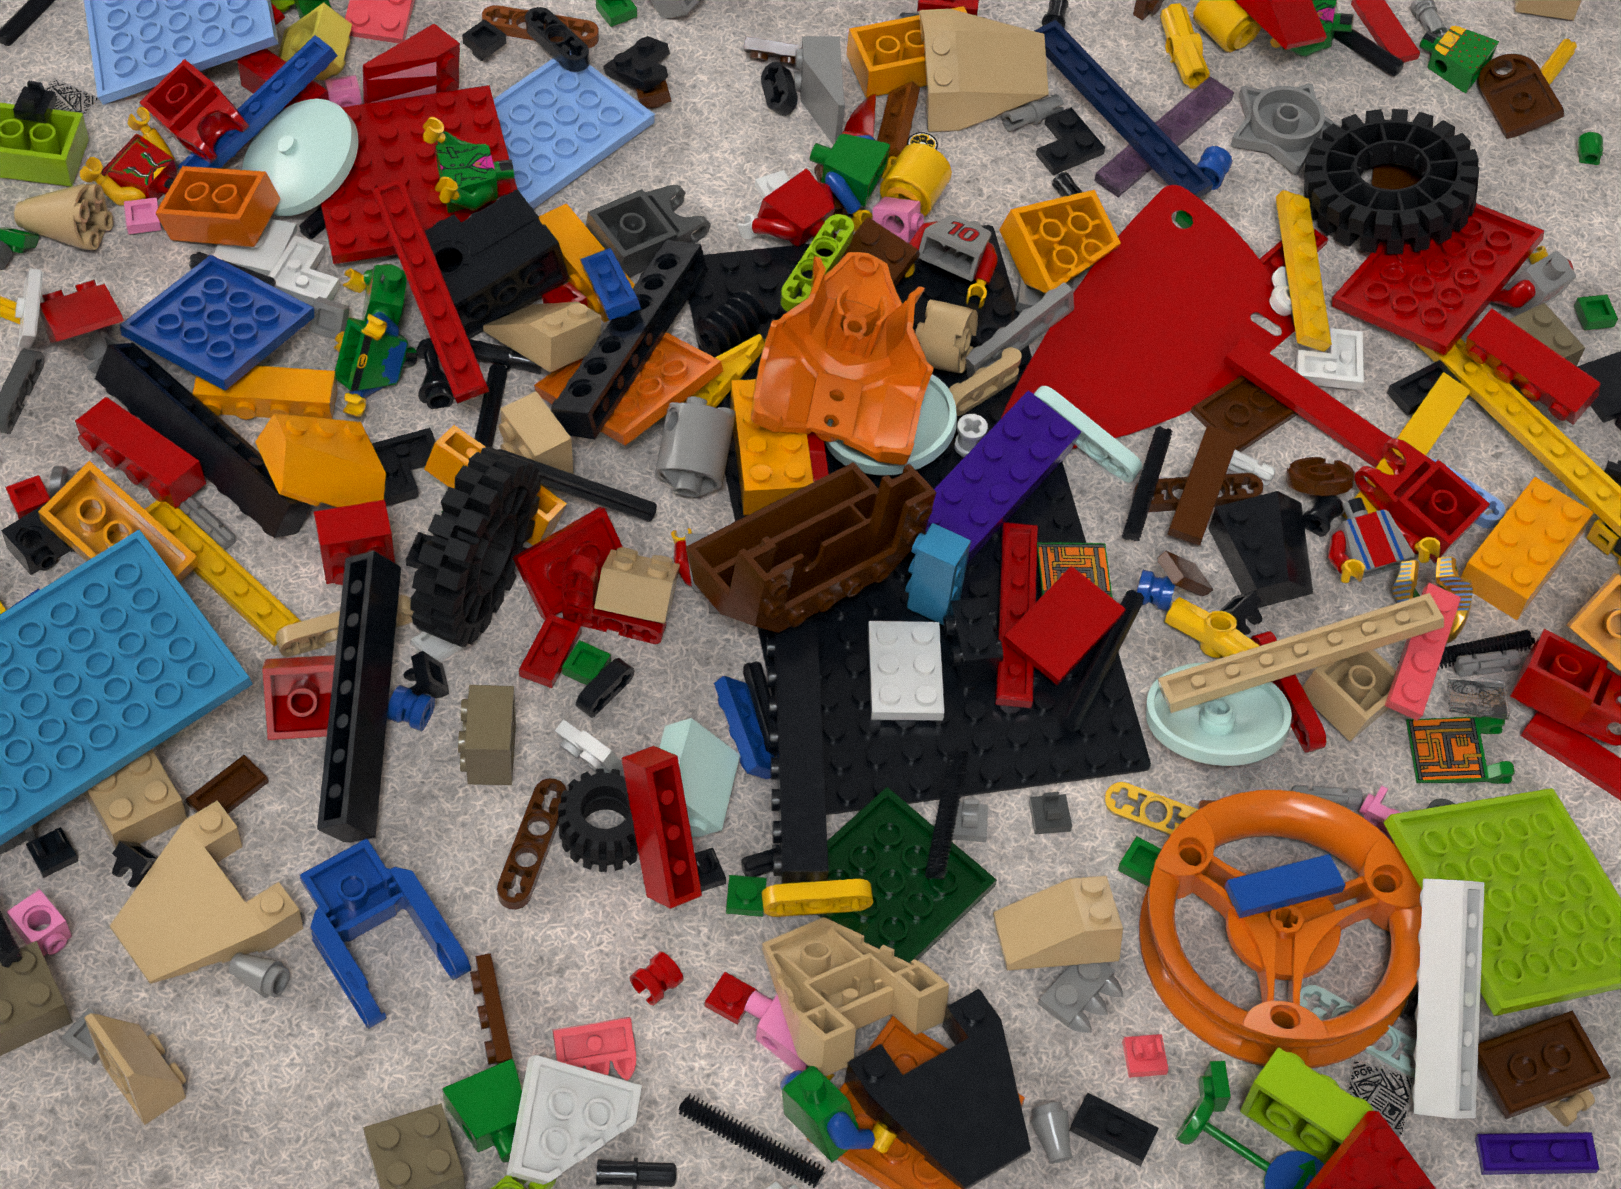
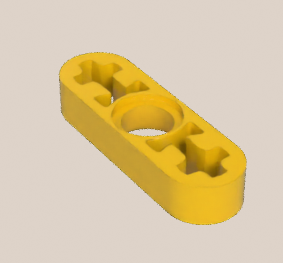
[1105,782,1199,835]
[762,879,873,917]

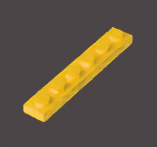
[1276,190,1332,352]

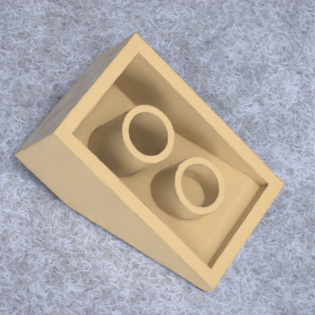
[483,302,601,372]
[993,876,1123,971]
[84,1013,187,1125]

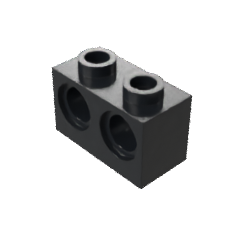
[1,502,75,575]

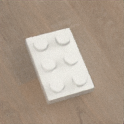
[868,621,944,721]

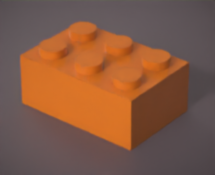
[155,166,281,247]

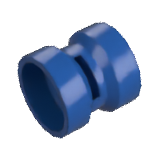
[1196,146,1233,190]
[1137,569,1175,612]
[387,685,435,732]

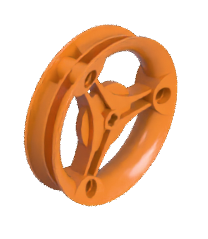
[1139,790,1422,1069]

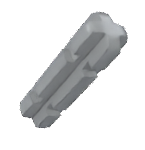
[179,497,236,550]
[1454,649,1522,677]
[1291,785,1363,810]

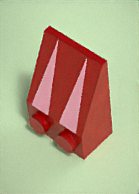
[363,24,460,104]

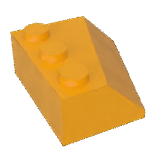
[999,190,1121,293]
[255,414,386,507]

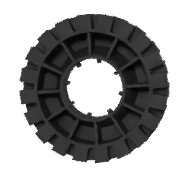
[1304,109,1480,254]
[410,447,541,647]

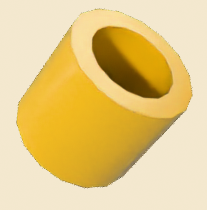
[1193,0,1262,53]
[880,143,952,217]

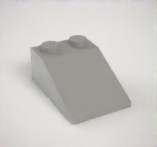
[794,36,845,145]

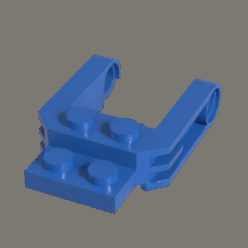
[300,838,471,1029]

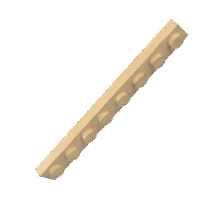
[1158,593,1444,713]

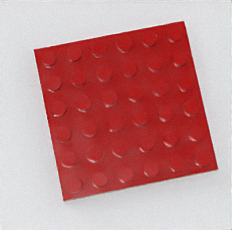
[320,85,517,264]

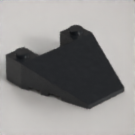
[844,989,1031,1189]

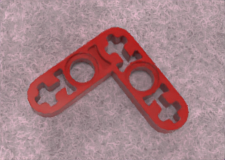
[561,555,667,644]

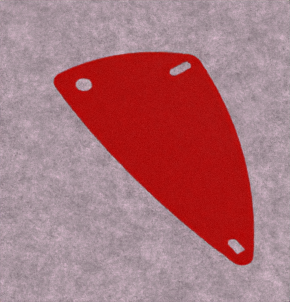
[1001,185,1295,449]

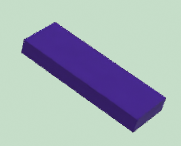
[1475,1132,1599,1175]

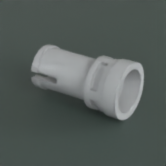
[1410,0,1447,38]

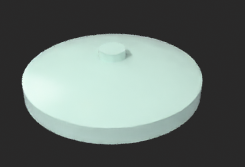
[242,99,358,216]
[824,374,957,475]
[1146,662,1292,766]

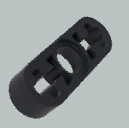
[525,7,590,72]

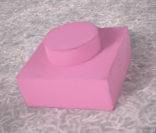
[124,197,161,234]

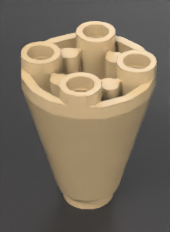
[14,184,113,250]

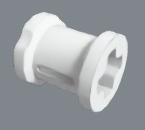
[954,414,988,457]

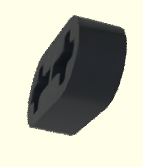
[761,62,798,116]
[576,658,635,718]

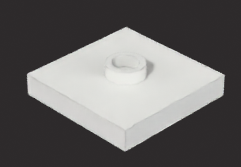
[213,218,297,276]
[15,268,43,348]

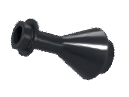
[416,338,455,409]

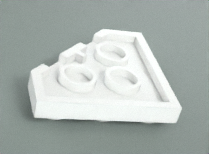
[507,1055,642,1185]

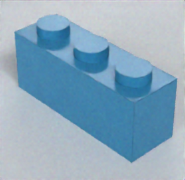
[905,523,971,625]

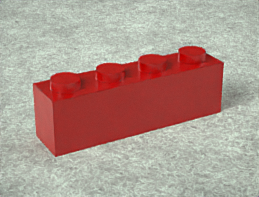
[1466,308,1601,425]
[75,397,206,509]
[621,746,702,909]

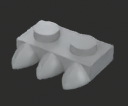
[1038,962,1123,1033]

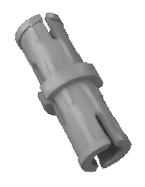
[1002,94,1064,131]

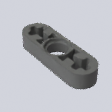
[0,348,44,434]

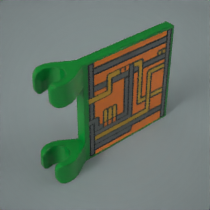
[1037,542,1113,598]
[1406,713,1515,784]

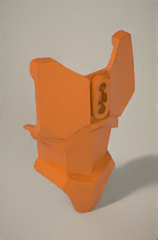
[751,252,934,465]

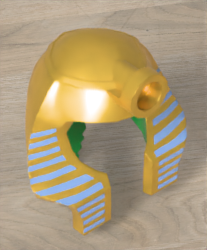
[1392,556,1473,644]

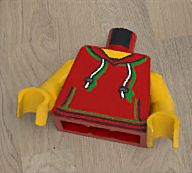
[80,107,177,206]

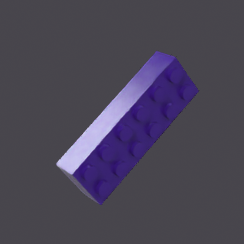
[925,390,1081,564]

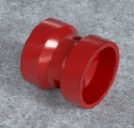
[630,951,684,1006]

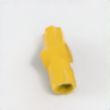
[1160,3,1210,89]
[1165,597,1259,658]

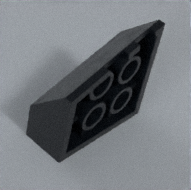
[1208,491,1313,608]

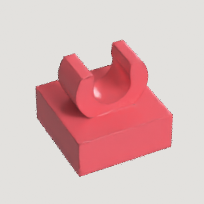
[1122,1034,1169,1078]

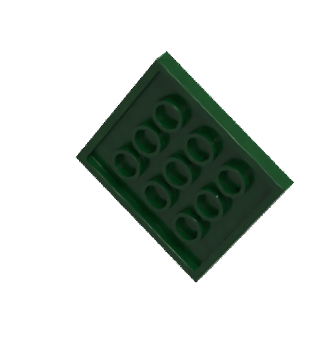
[817,787,997,964]

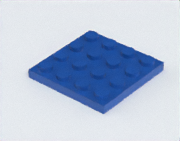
[120,255,315,391]

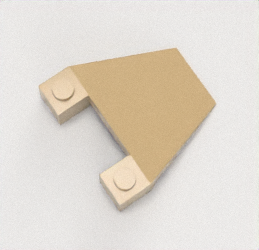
[110,800,304,984]
[762,917,949,1077]

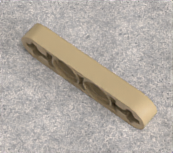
[275,595,414,657]

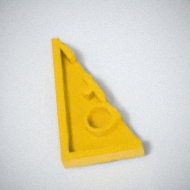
[682,334,765,408]

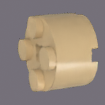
[915,299,978,373]

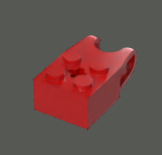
[139,59,249,163]
[1354,438,1490,563]
[1510,629,1621,746]

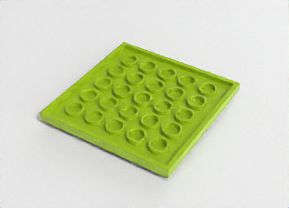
[1383,788,1621,1016]

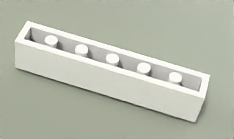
[1412,879,1484,1119]

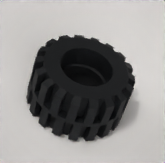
[558,768,639,872]

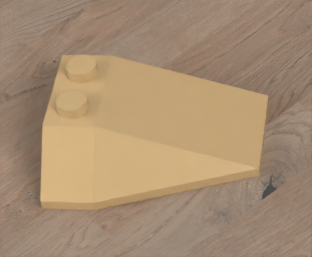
[919,9,1049,132]

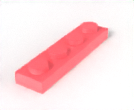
[1385,582,1461,721]

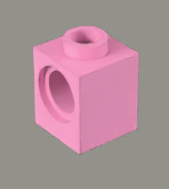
[873,197,924,243]
[7,889,72,956]

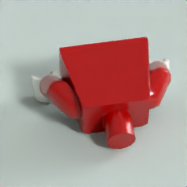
[737,168,837,246]

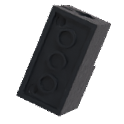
[425,189,570,339]

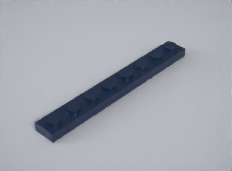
[1034,20,1213,198]

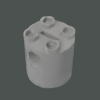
[655,396,735,497]

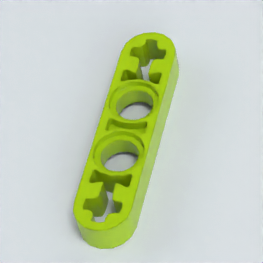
[781,214,854,312]

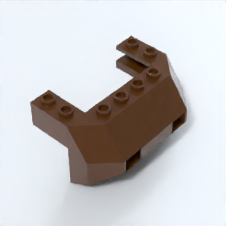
[686,462,937,633]

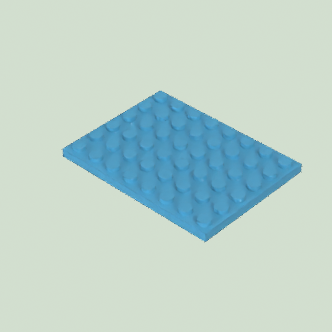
[0,529,253,846]

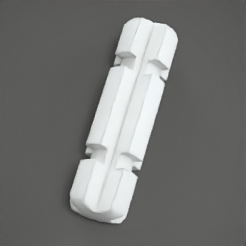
[1228,450,1275,485]

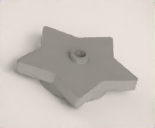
[1231,83,1341,175]

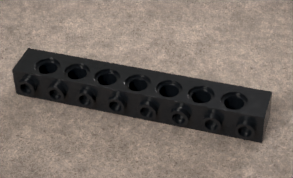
[551,240,707,440]

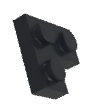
[603,36,670,92]
[1036,107,1106,175]
[372,428,436,506]

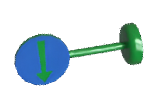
[1175,1093,1324,1189]

